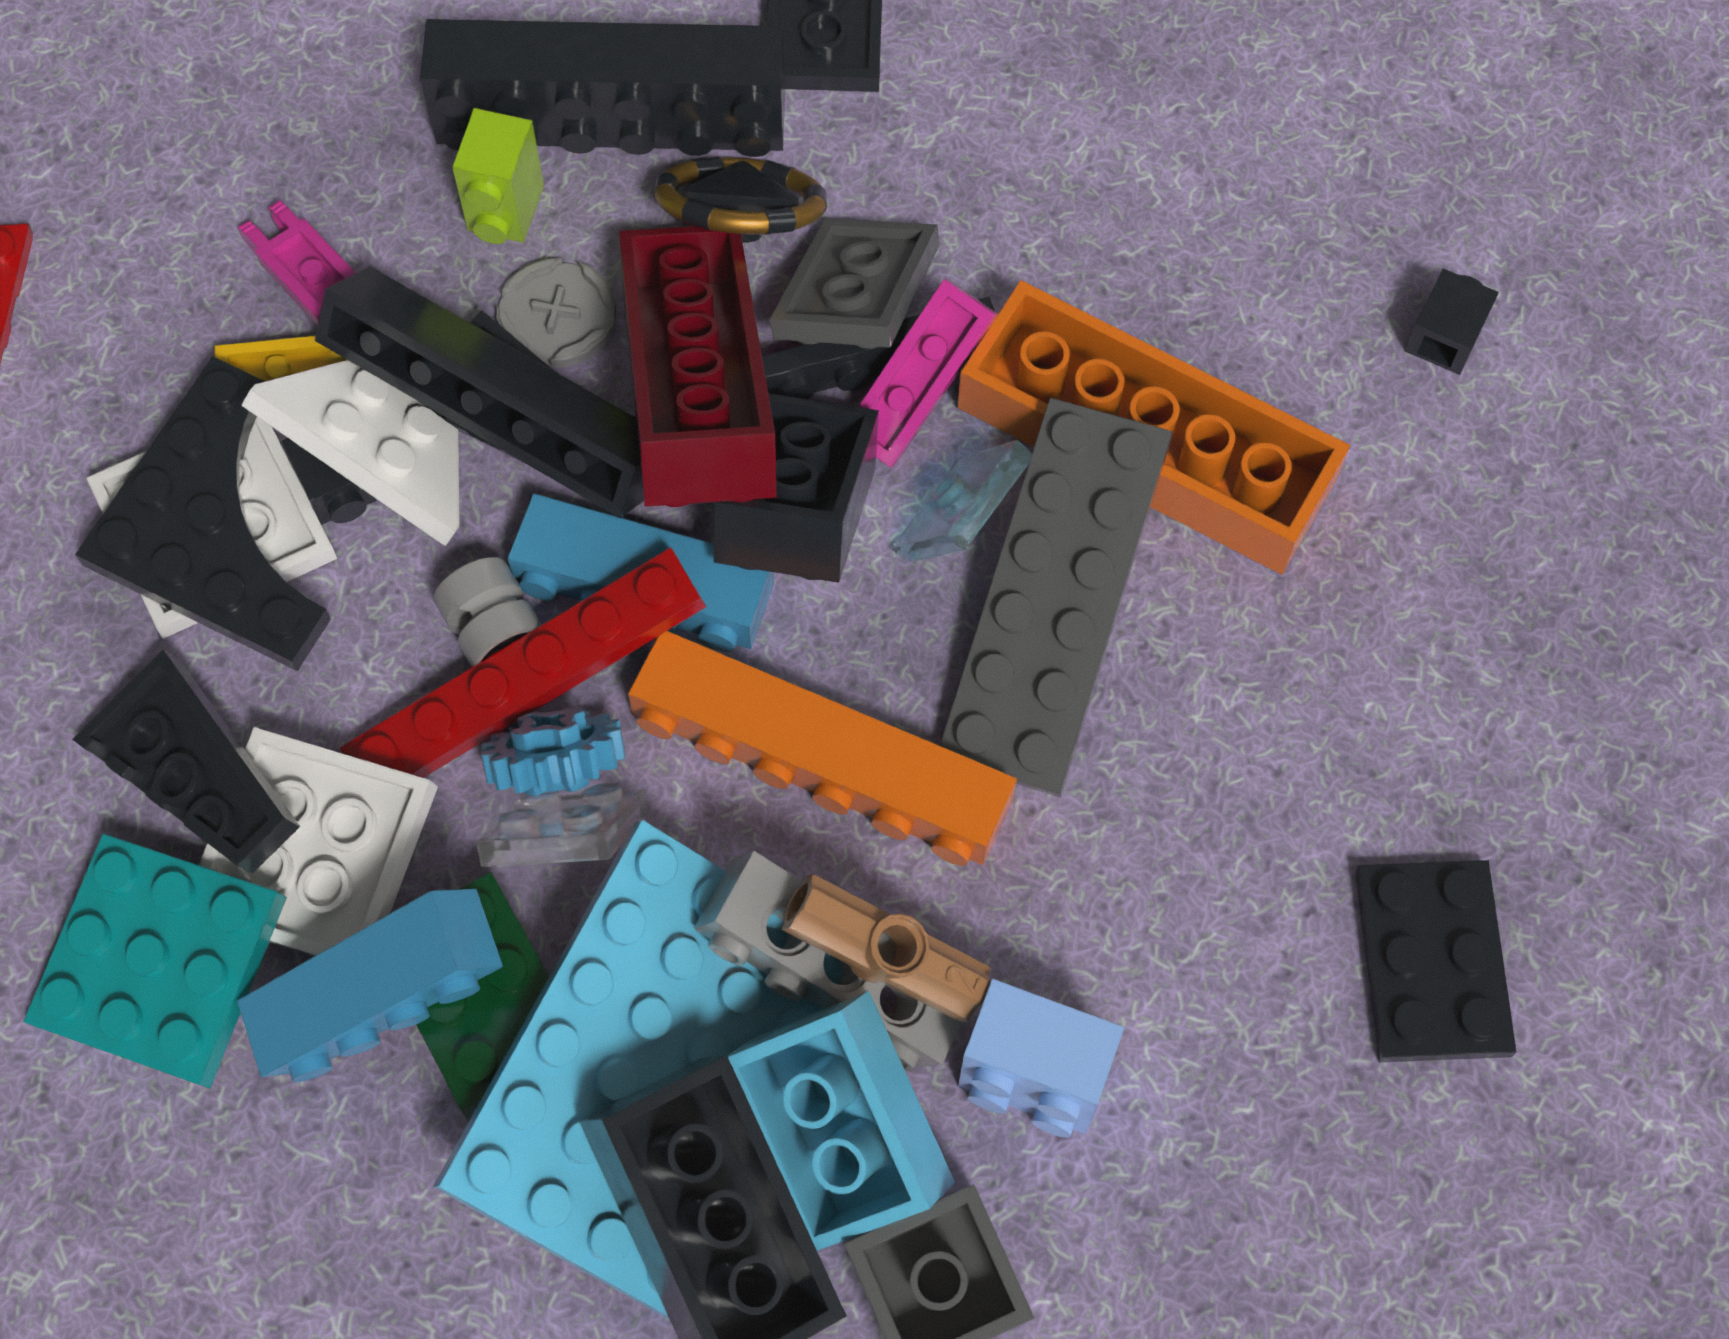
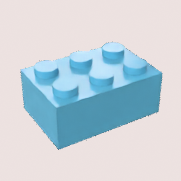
[727,990,955,1251]

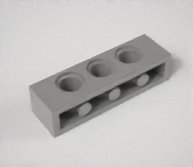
[693,851,963,1071]

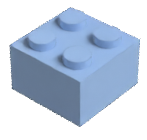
[958,979,1125,1138]

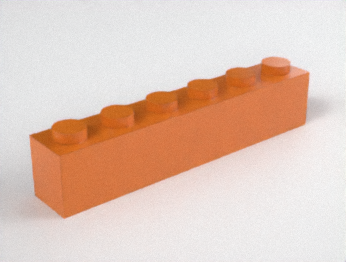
[628,631,1017,866]

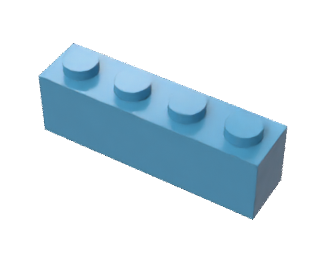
[508,493,774,652]
[237,889,503,1082]

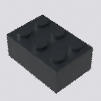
[714,393,879,583]

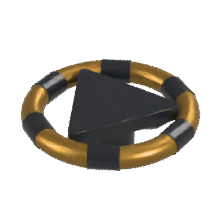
[654,156,827,243]

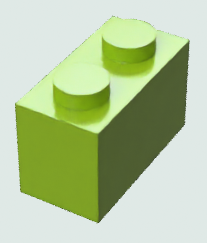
[452,108,544,244]

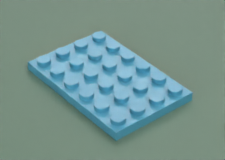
[433,820,843,1319]

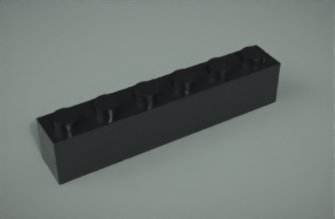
[315,266,644,518]

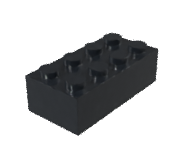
[579,1055,847,1339]

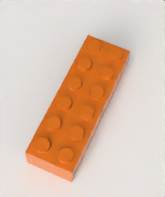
[957,280,1351,575]

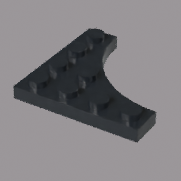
[75,357,331,671]

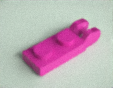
[238,200,356,326]

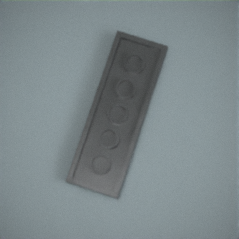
[940,398,1172,798]

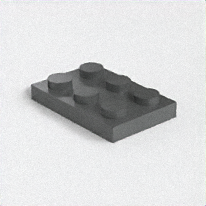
[770,218,940,348]

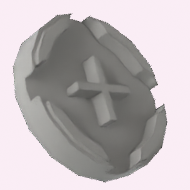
[496,258,616,368]

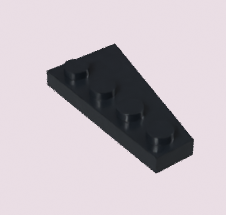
[72,650,300,874]

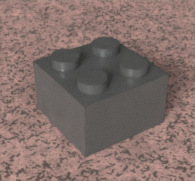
[844,1184,1034,1339]

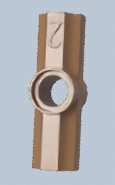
[782,874,991,1022]

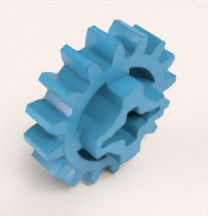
[481,707,626,796]

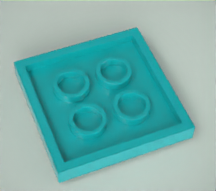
[23,834,287,1089]

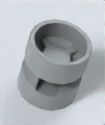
[433,557,542,667]

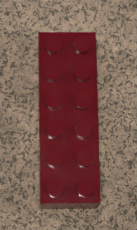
[619,226,776,507]

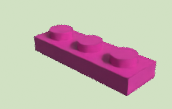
[858,279,998,468]

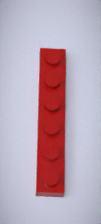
[339,548,707,778]

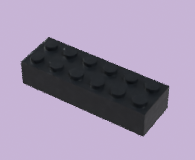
[420,19,785,157]

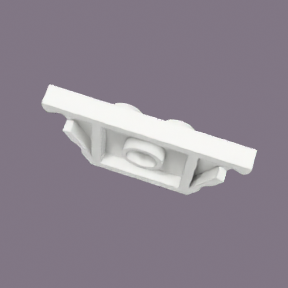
[241,360,459,546]

